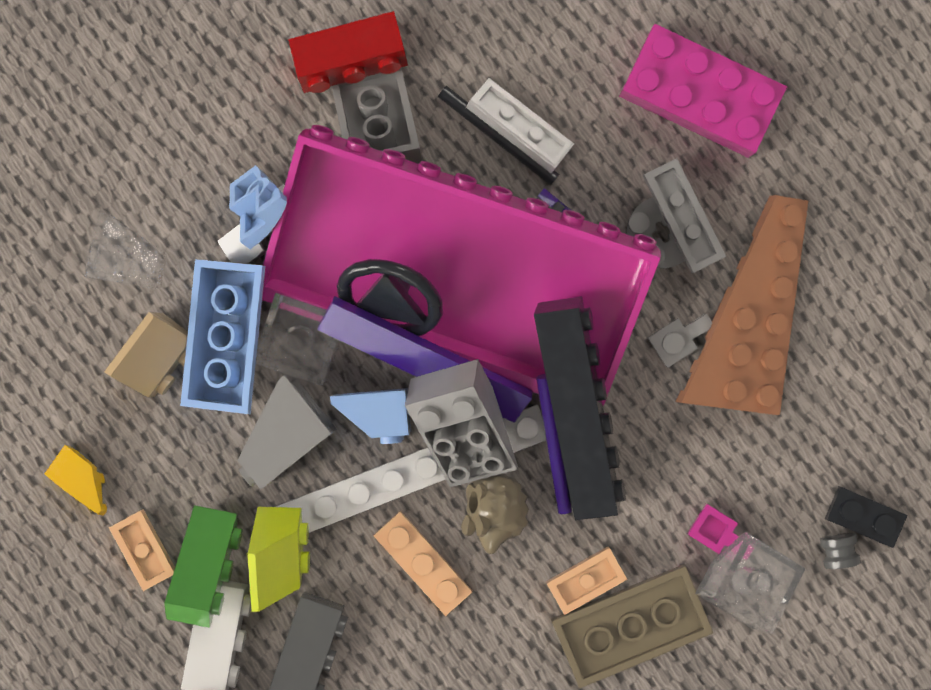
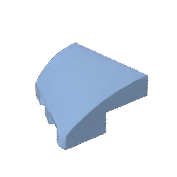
[229,165,287,250]

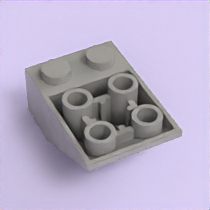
[405,359,518,487]

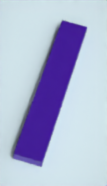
[317,296,533,423]

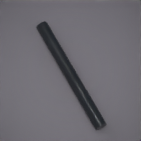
[438,86,560,186]

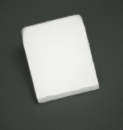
[218,224,267,264]

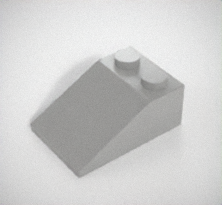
[332,68,423,164]

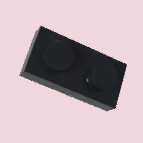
[825,486,908,548]

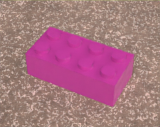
[619,23,787,158]

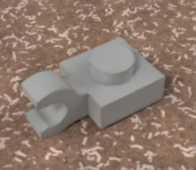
[647,313,712,368]

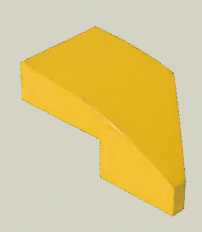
[44,445,107,516]

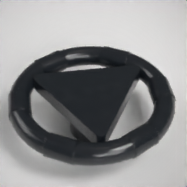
[337,259,443,336]

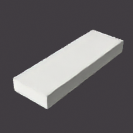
[466,78,574,174]

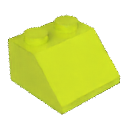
[247,507,310,612]

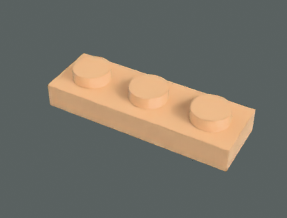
[373,511,473,616]

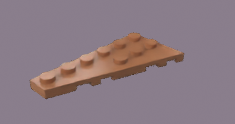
[675,195,808,415]

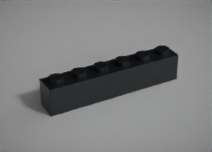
[534,296,626,521]

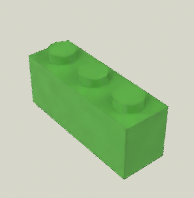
[164,505,243,628]

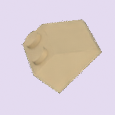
[104,312,188,397]

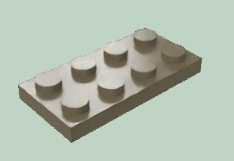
[551,564,713,689]

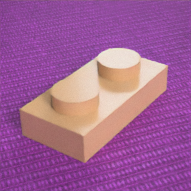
[109,509,175,591]
[546,546,628,615]

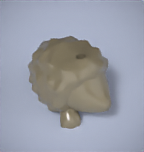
[461,474,529,554]

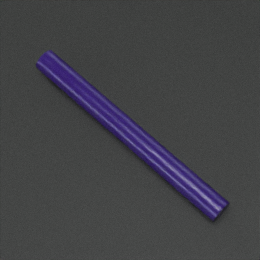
[536,374,572,514]

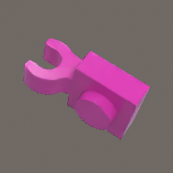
[687,503,754,559]

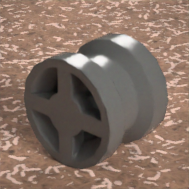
[820,533,861,569]

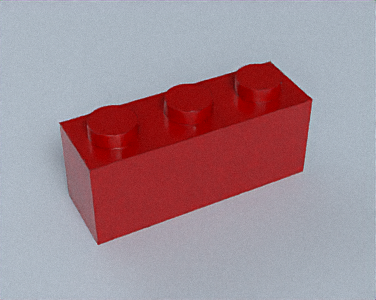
[288,11,408,93]

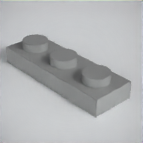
[643,158,726,274]

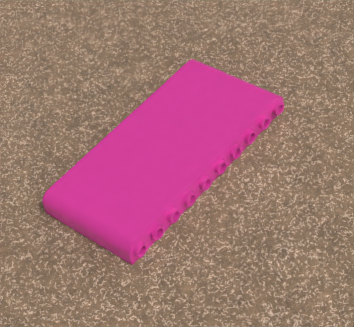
[262,125,661,406]

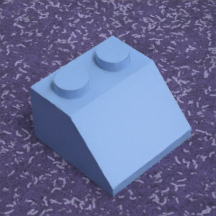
[330,388,411,444]

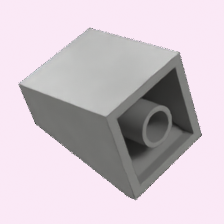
[237,373,337,490]

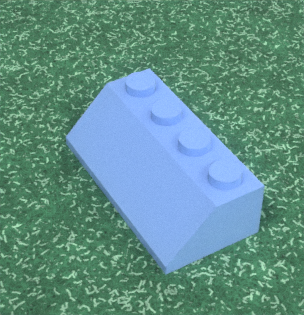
[180,259,266,414]

